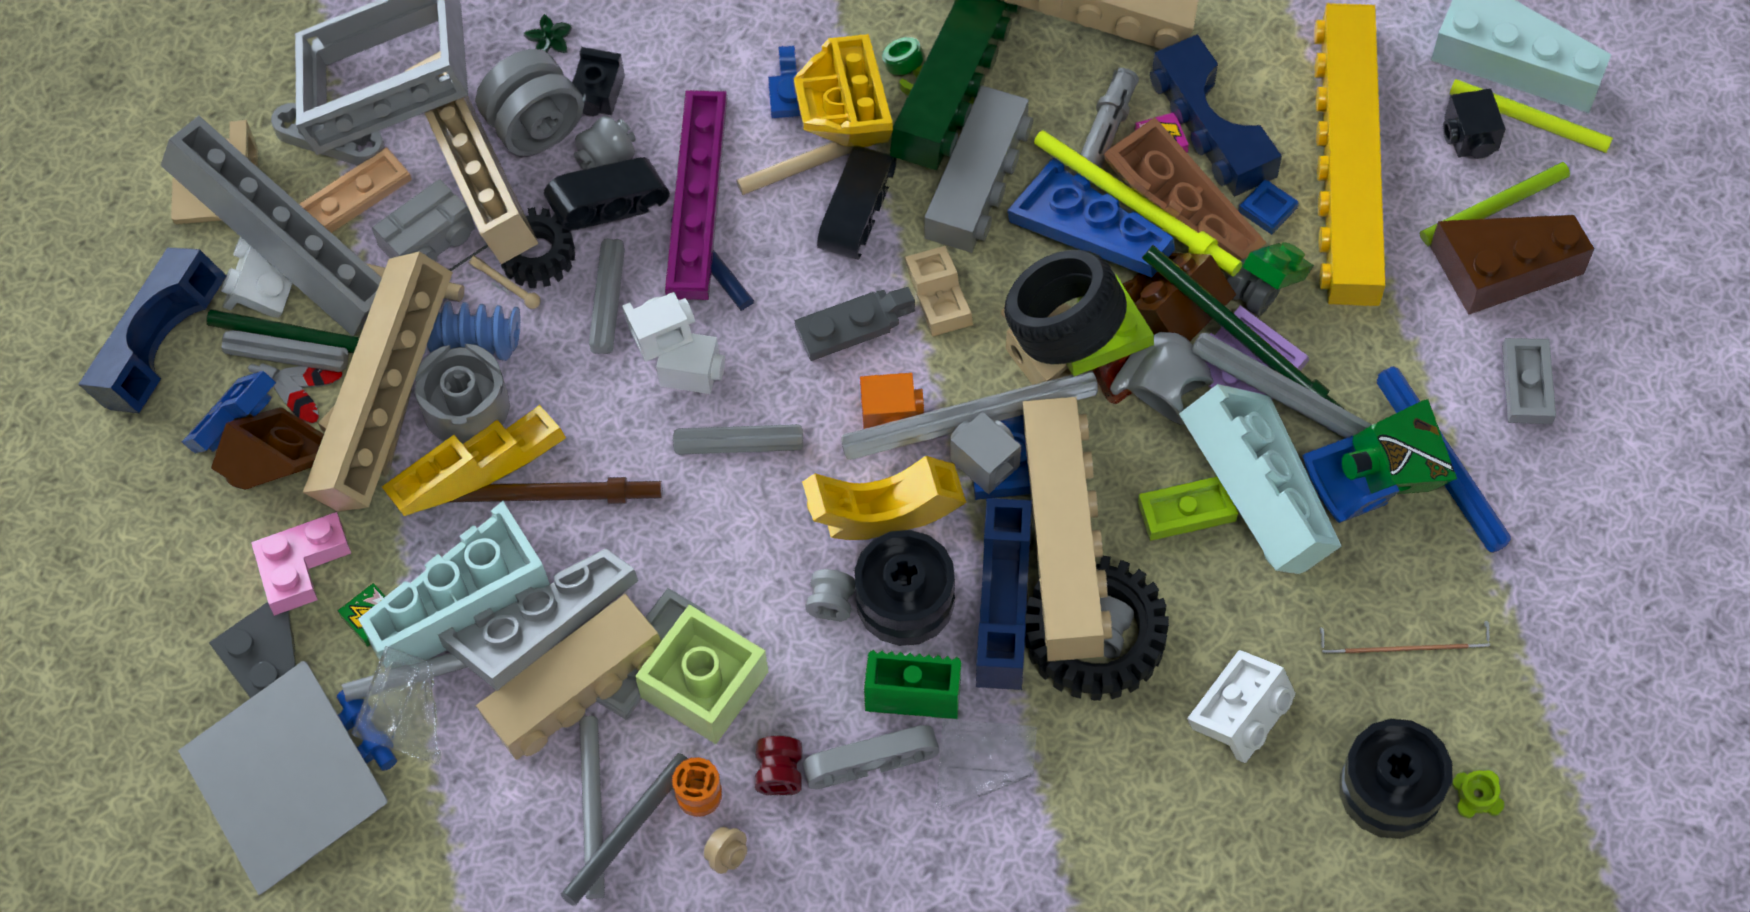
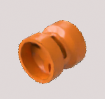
[673,757,722,817]

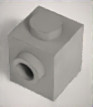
[951,412,1021,494]

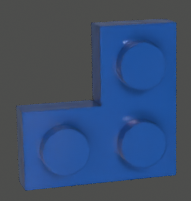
[182,371,276,453]

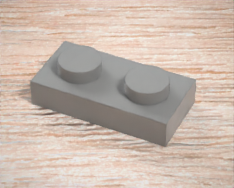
[1502,338,1556,424]

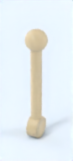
[469,255,541,309]

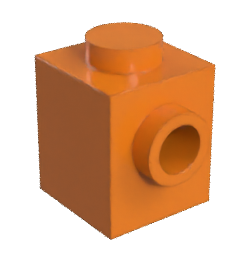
[860,372,924,429]

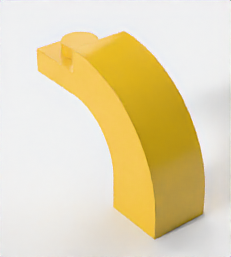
[802,456,967,540]

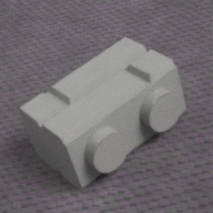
[372,179,475,261]

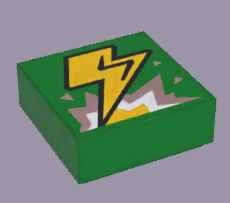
[337,583,386,647]

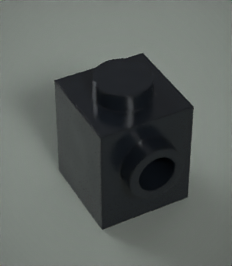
[1443,88,1506,159]

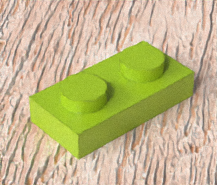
[1138,477,1238,541]

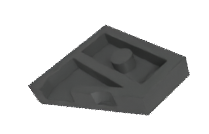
[209,602,296,698]

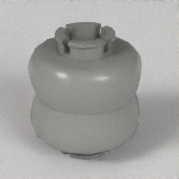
[574,116,636,170]

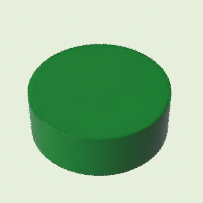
[882,37,925,75]

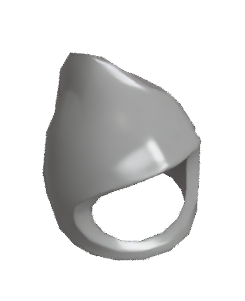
[1110,332,1214,425]

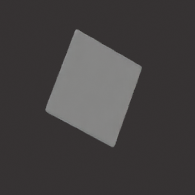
[178,661,387,895]

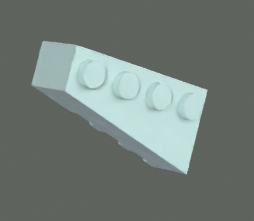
[1431,0,1611,113]
[1179,384,1342,574]
[359,501,550,671]

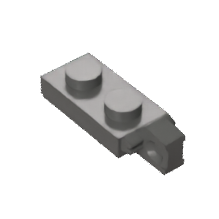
[794,287,915,361]

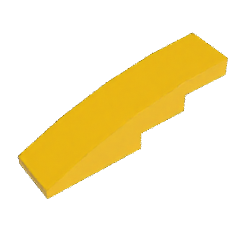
[382,405,566,516]

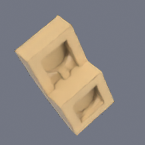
[905,246,973,337]

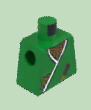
[1342,399,1457,494]

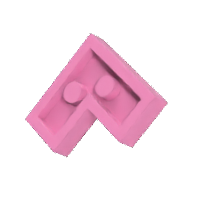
[251,512,351,616]

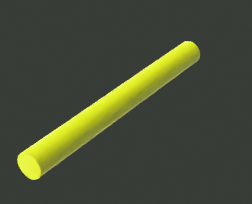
[1449,79,1613,153]

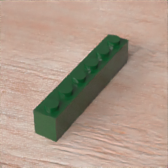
[890,0,1022,171]

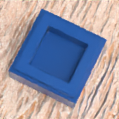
[1239,179,1299,235]

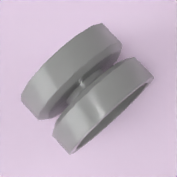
[475,49,584,156]

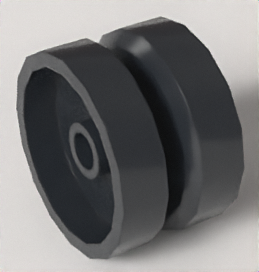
[854,530,955,646]
[1339,719,1453,839]

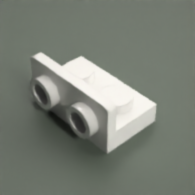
[1187,650,1295,763]

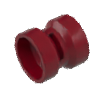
[755,736,803,795]

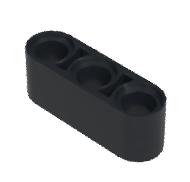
[817,146,897,259]
[544,157,670,231]

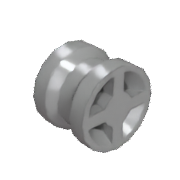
[805,569,855,622]

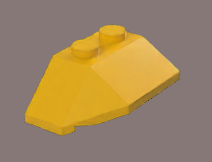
[794,34,893,147]

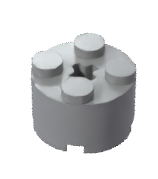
[415,344,510,444]

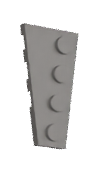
[438,549,638,690]

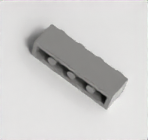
[924,86,1033,253]

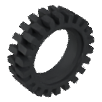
[1025,556,1169,701]

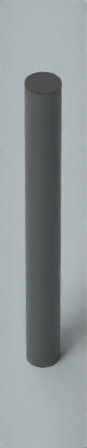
[561,753,688,906]

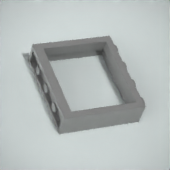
[295,0,468,155]

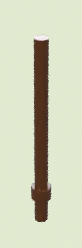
[447,477,663,504]

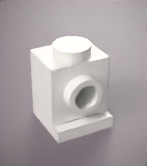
[622,292,695,362]

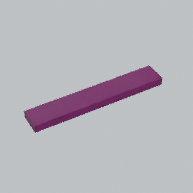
[665,90,727,300]

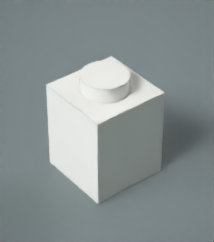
[656,333,725,394]

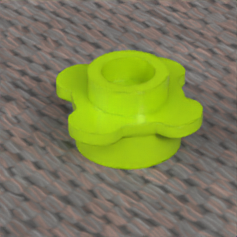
[1452,770,1505,818]

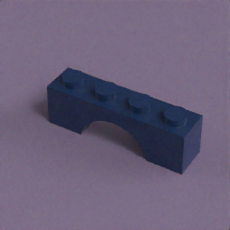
[1150,34,1282,197]
[78,247,227,414]
[976,498,1032,690]

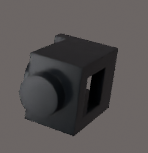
[572,47,625,116]

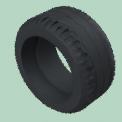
[1004,250,1127,364]

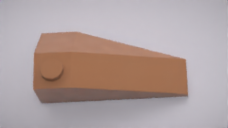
[1104,117,1266,261]

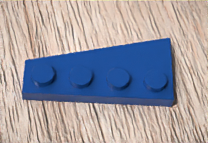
[1007,157,1175,277]

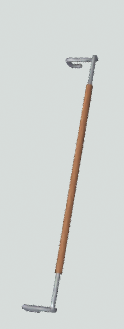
[1320,621,1490,653]

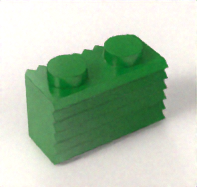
[864,649,961,719]

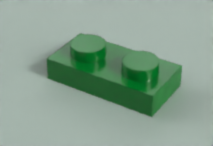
[1242,242,1314,290]

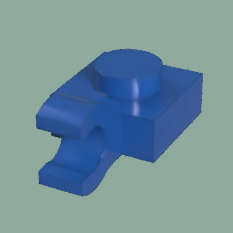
[768,45,801,119]

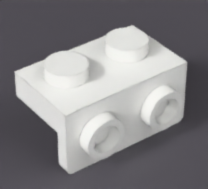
[221,237,292,318]

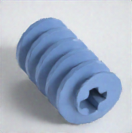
[427,301,521,361]

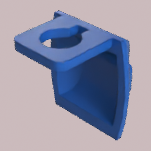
[1302,436,1400,523]

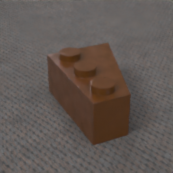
[1430,215,1595,315]

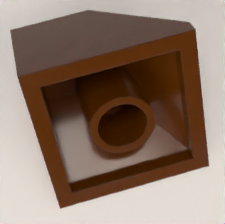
[211,407,324,490]

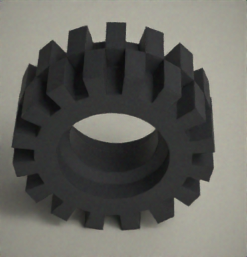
[500,207,576,288]

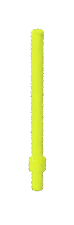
[1034,130,1243,277]

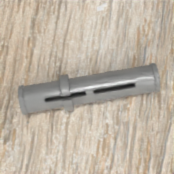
[1072,68,1139,183]

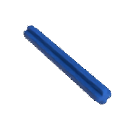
[1377,366,1511,553]

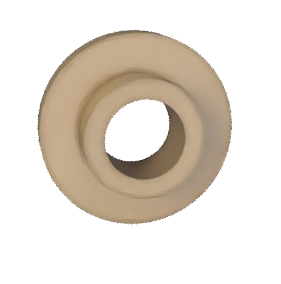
[704,827,747,874]

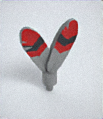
[248,363,343,424]

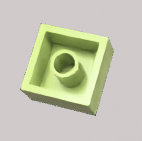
[635,604,769,744]

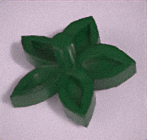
[523,14,572,53]

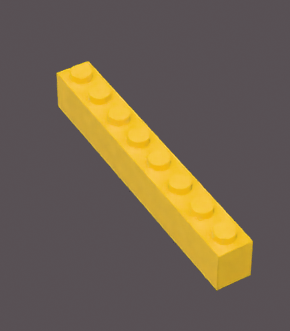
[1314,3,1385,306]

